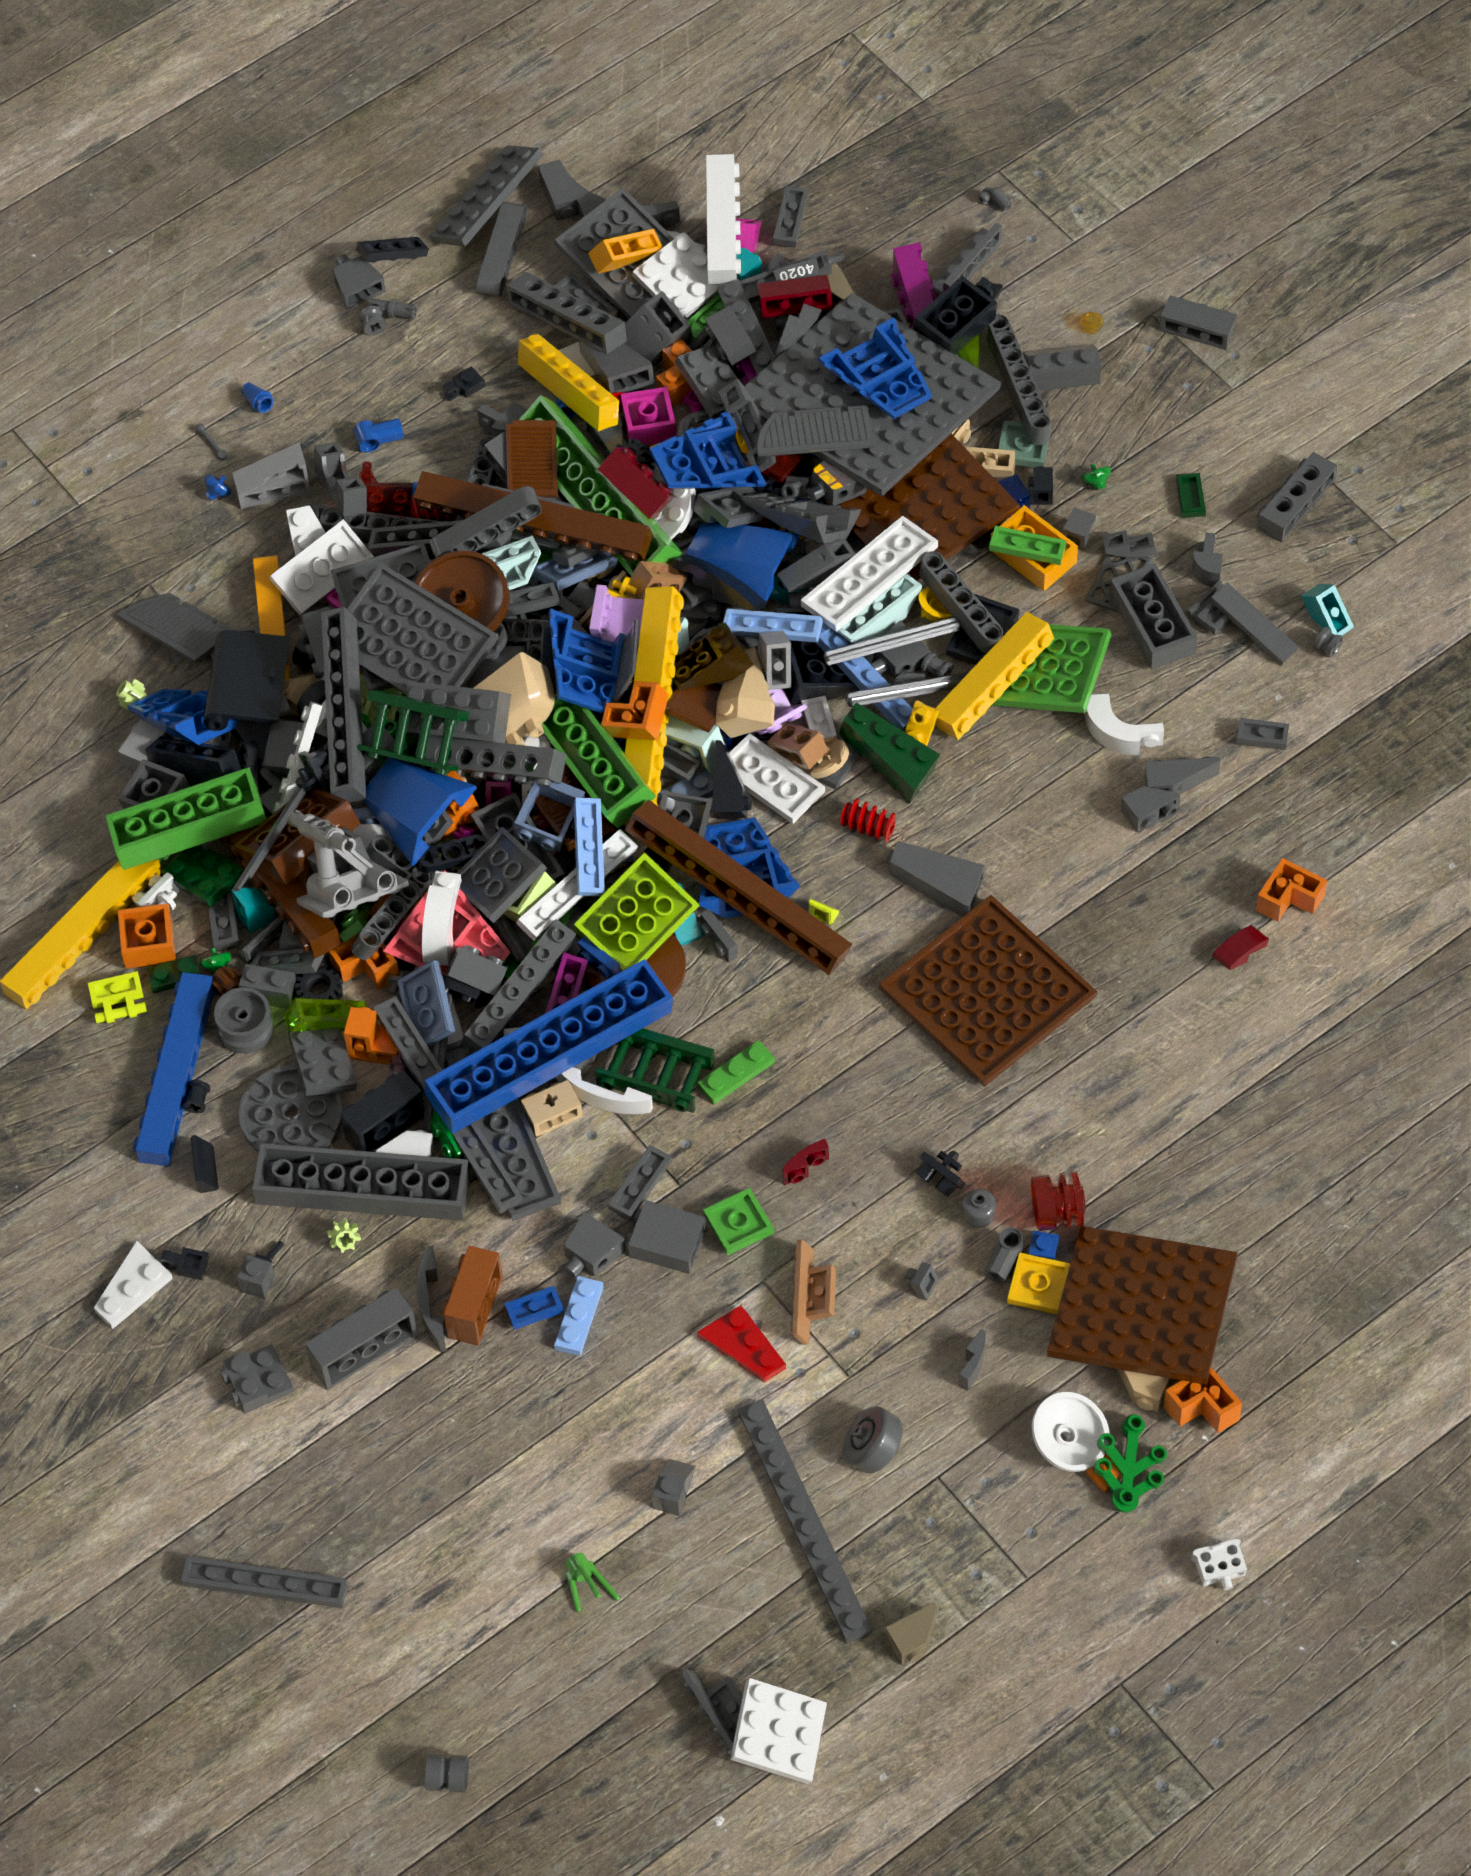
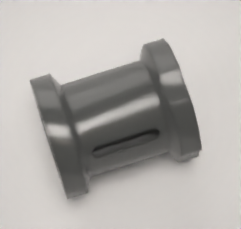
[921,652,953,677]

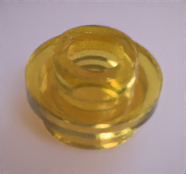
[1080,312,1103,334]

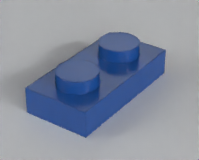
[578,937,622,979]
[504,1286,564,1330]

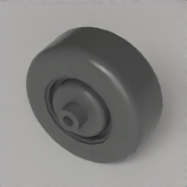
[843,1406,903,1474]

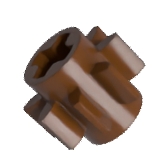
[212,967,242,997]

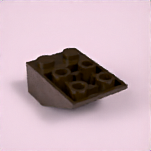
[673,622,754,690]

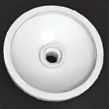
[1032,1392,1109,1472]

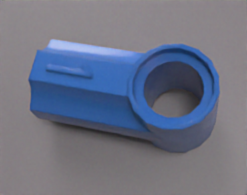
[354,418,404,453]

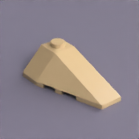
[716,647,775,738]

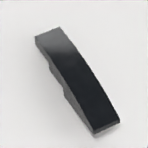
[672,554,766,611]

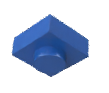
[1029,1231,1059,1260]

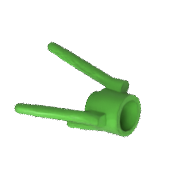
[565,1553,620,1612]

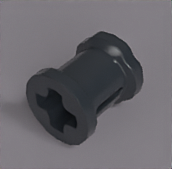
[182,1080,211,1114]

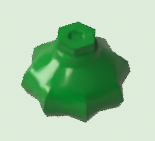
[1081,463,1111,490]
[200,948,231,974]

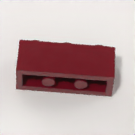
[758,275,833,318]
[598,447,674,519]

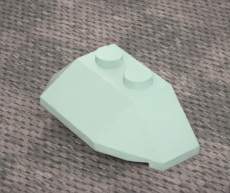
[482,536,541,590]
[837,574,922,643]

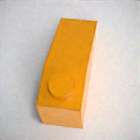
[588,229,663,274]

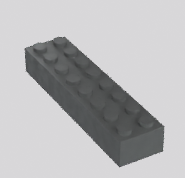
[252,1143,470,1221]

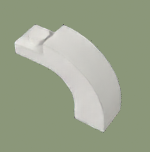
[1084,694,1164,755]
[422,871,462,966]

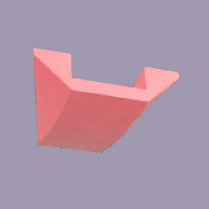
[383,870,510,975]

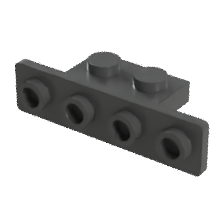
[682,1669,743,1763]

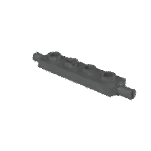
[740,250,844,304]

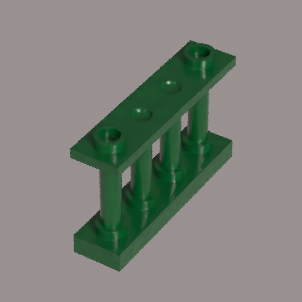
[358,690,469,775]
[595,1028,715,1113]

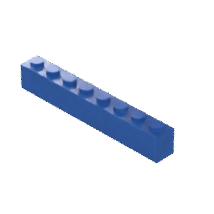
[133,972,215,1167]

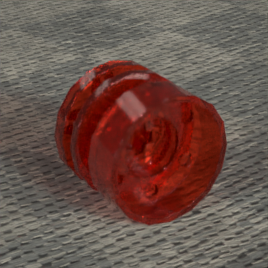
[1031,1171,1086,1232]

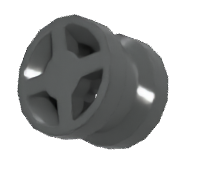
[359,306,386,335]
[1313,627,1343,658]

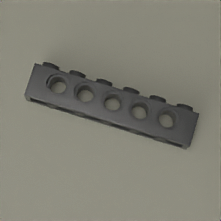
[506,272,627,354]
[423,735,567,787]
[461,919,576,1053]

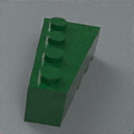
[839,702,940,804]

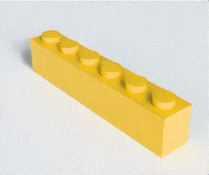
[518,334,619,431]
[935,612,1054,740]

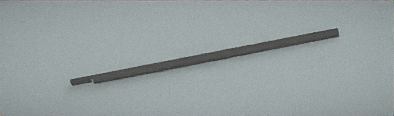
[232,741,329,892]

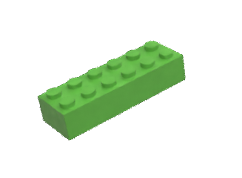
[542,694,656,828]
[105,767,266,870]

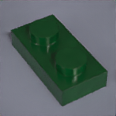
[146,955,201,994]

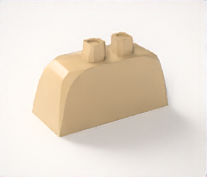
[474,652,555,745]

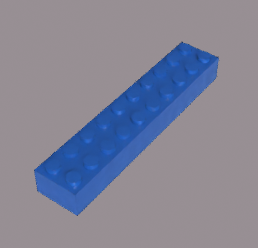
[424,959,673,1134]

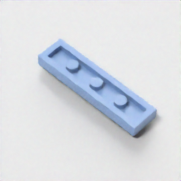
[723,609,823,642]
[574,798,605,897]

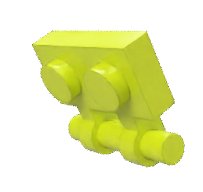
[88,971,147,1024]

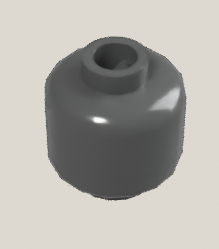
[962,1189,996,1228]

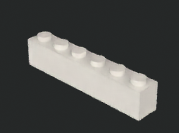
[706,154,741,284]

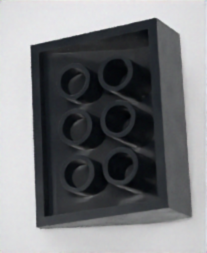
[774,608,860,705]

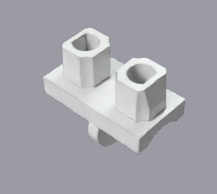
[132,873,179,911]

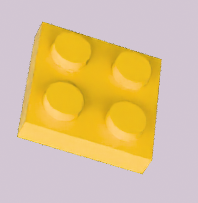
[1007,1253,1070,1314]

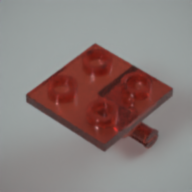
[359,461,413,517]

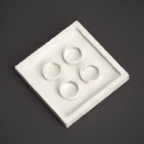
[632,232,727,319]
[730,1678,827,1784]

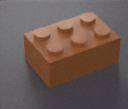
[441,1245,503,1346]

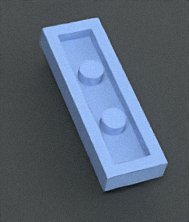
[554,1276,604,1356]

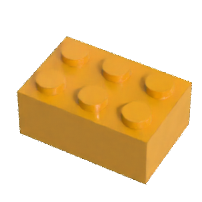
[991,505,1078,591]

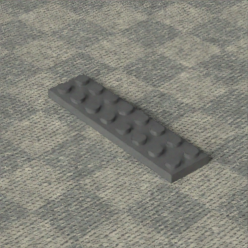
[446,1040,562,1221]

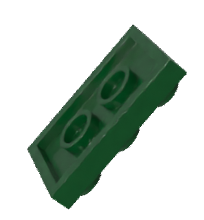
[161,844,244,907]

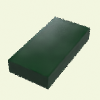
[1176,473,1206,518]

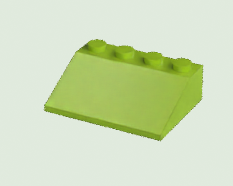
[572,852,700,971]

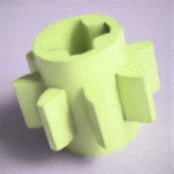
[116,679,147,711]
[327,1218,361,1253]

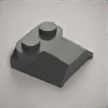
[659,790,713,839]

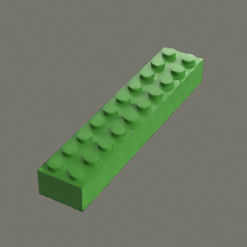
[519,395,682,576]

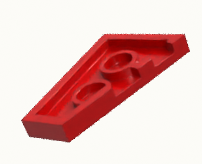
[697,1305,786,1383]

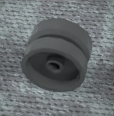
[214,987,274,1054]

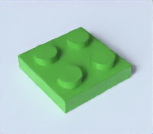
[703,1188,774,1256]

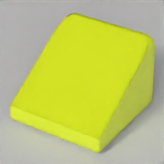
[809,899,839,925]

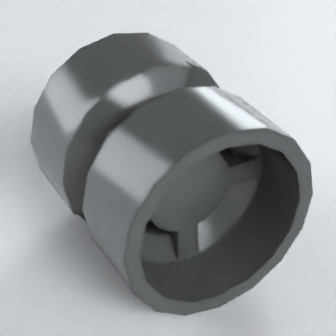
[425,1753,469,1793]

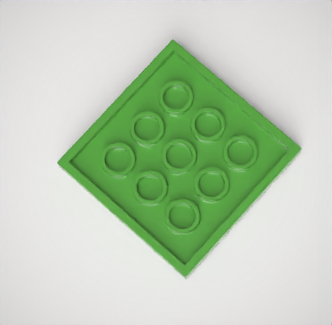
[992,624,1111,713]

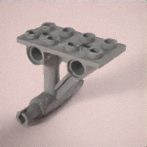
[287,810,409,918]

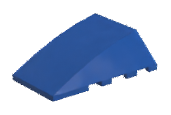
[818,318,932,419]
[649,411,766,489]
[685,523,801,602]
[549,609,639,714]
[127,689,239,745]
[362,757,477,866]
[699,817,799,918]

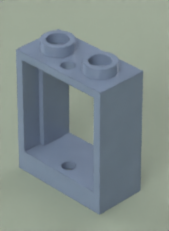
[513,781,585,852]

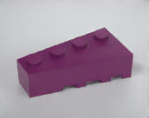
[890,242,936,330]

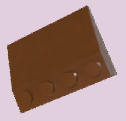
[234,788,361,885]

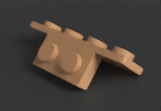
[791,1239,836,1345]

